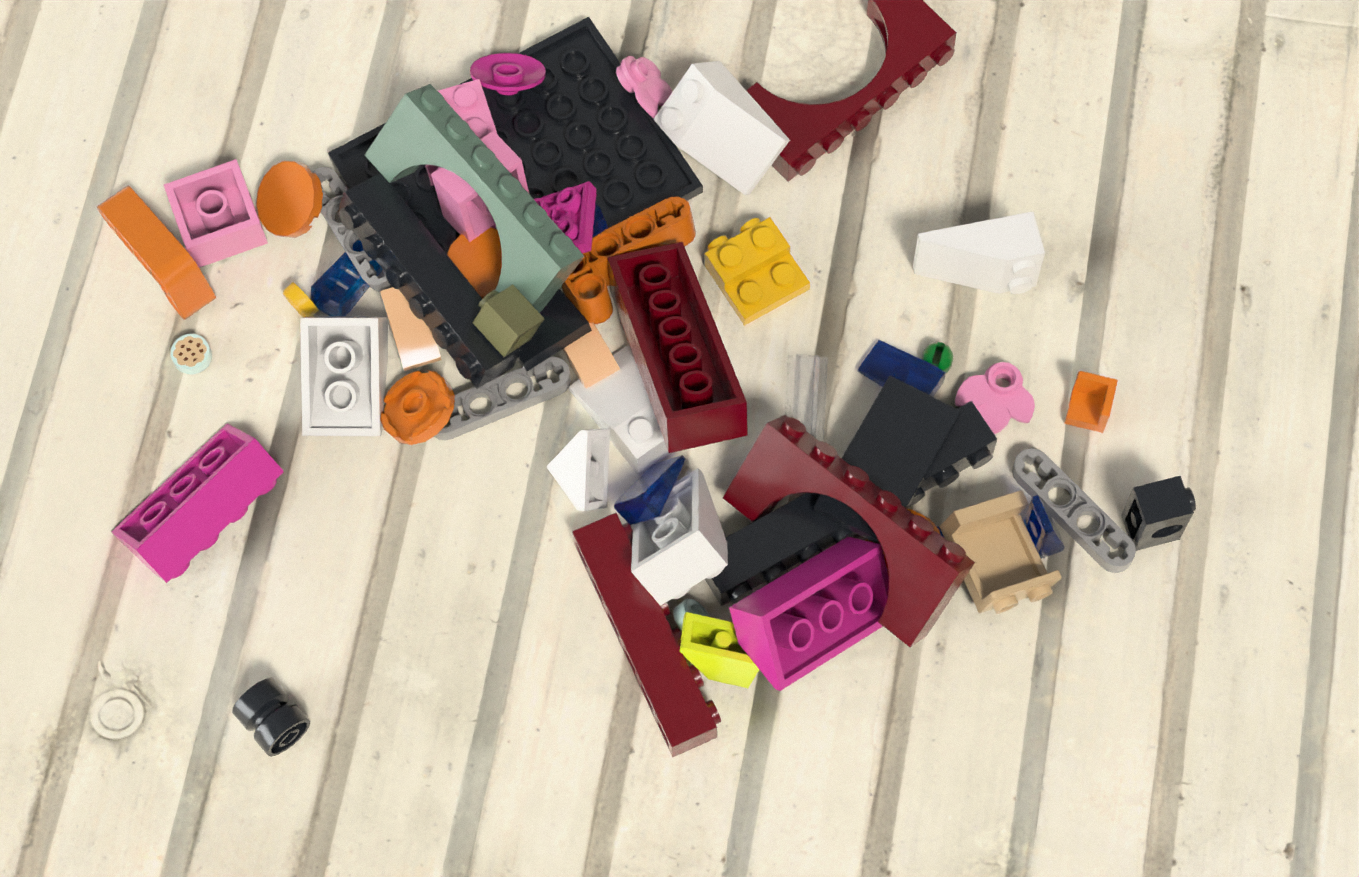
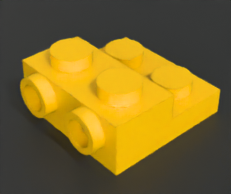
[704,217,810,326]

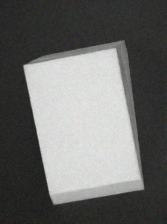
[547,428,610,511]

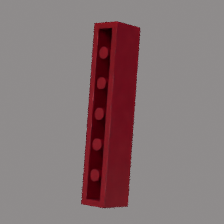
[572,513,721,758]

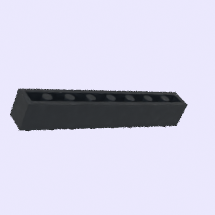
[705,401,997,606]

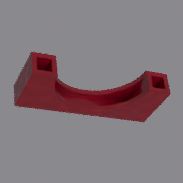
[746,0,957,182]
[723,415,975,647]

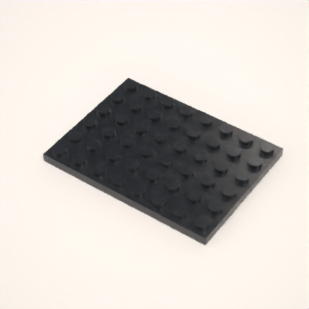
[328,17,703,254]

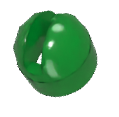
[921,342,953,376]

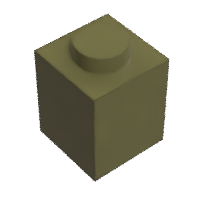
[473,284,544,357]

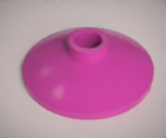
[470,53,546,95]

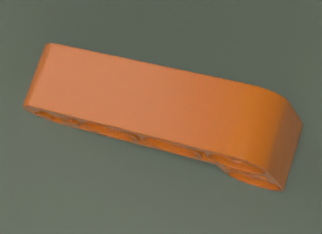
[97,185,216,320]
[561,197,696,324]

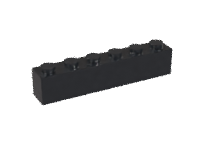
[338,173,522,389]

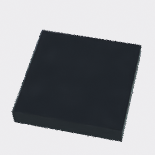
[517,289,592,372]

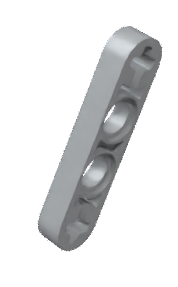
[313,167,392,292]
[434,356,571,441]
[1012,448,1136,573]

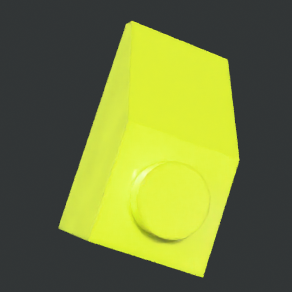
[680,612,759,688]

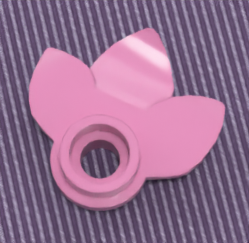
[616,56,672,118]
[955,362,1035,434]

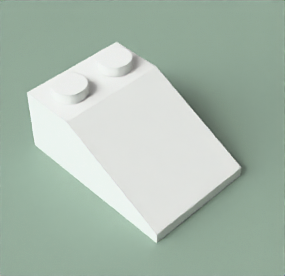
[654,61,790,195]
[913,211,1045,294]
[300,316,388,436]
[568,344,670,476]
[631,468,728,606]

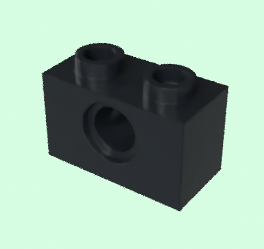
[1121,476,1196,551]

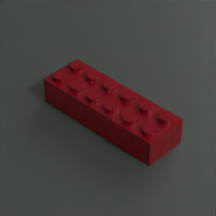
[607,241,748,453]

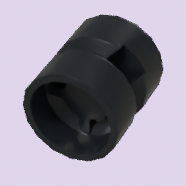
[232,677,310,757]

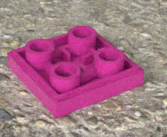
[534,181,597,253]

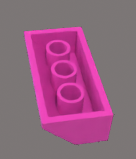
[111,423,284,583]
[729,537,889,691]

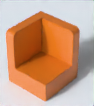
[1064,371,1118,433]

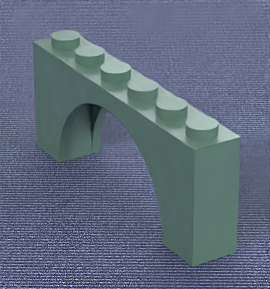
[365,84,584,313]

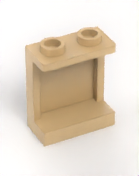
[939,490,1062,614]

